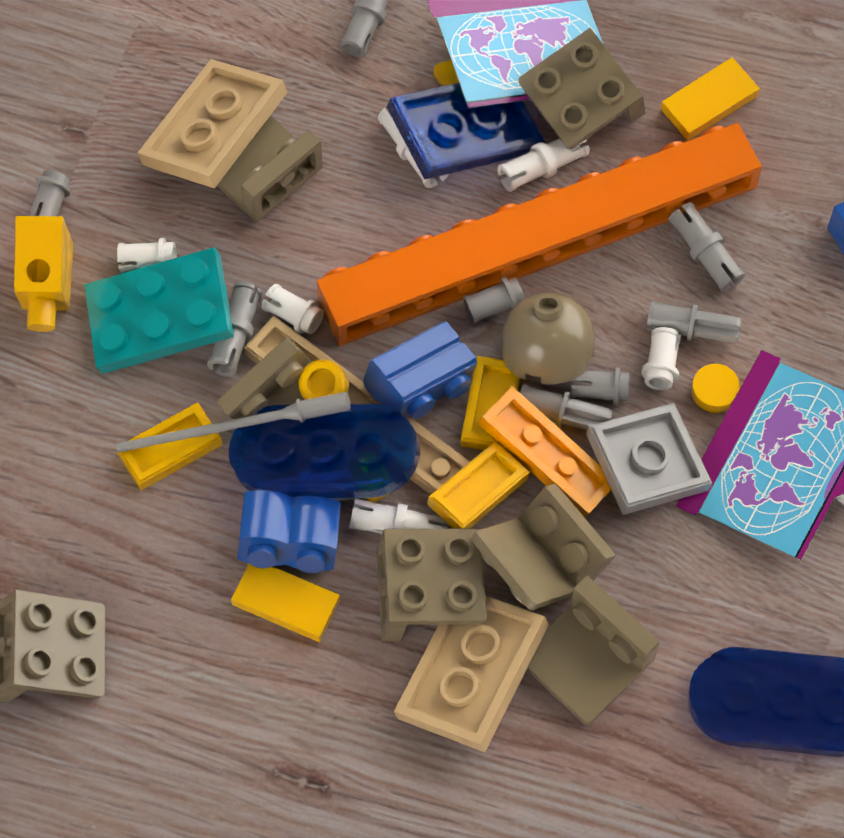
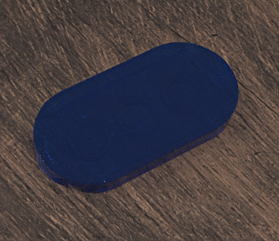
[229,404,420,498]
[688,647,844,757]

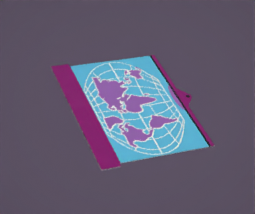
[426,0,603,108]
[675,350,844,560]

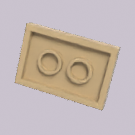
[137,59,288,189]
[394,595,549,753]

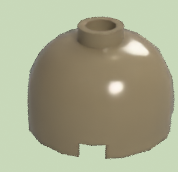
[501,293,595,385]

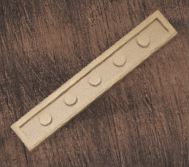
[244,316,470,495]

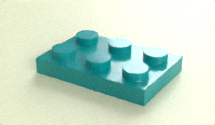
[84,247,234,374]

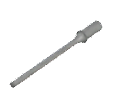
[116,392,351,453]

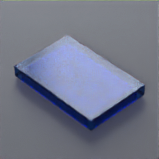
[387,83,546,180]

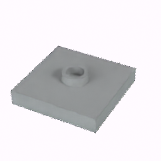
[586,403,712,515]

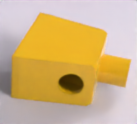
[14,216,74,332]

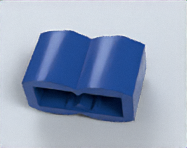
[237,490,341,573]

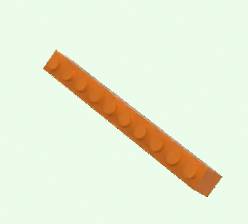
[317,122,762,347]

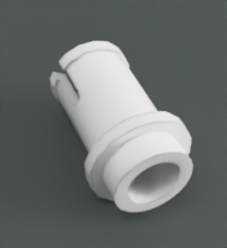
[117,238,177,273]
[261,284,324,334]
[641,327,681,390]

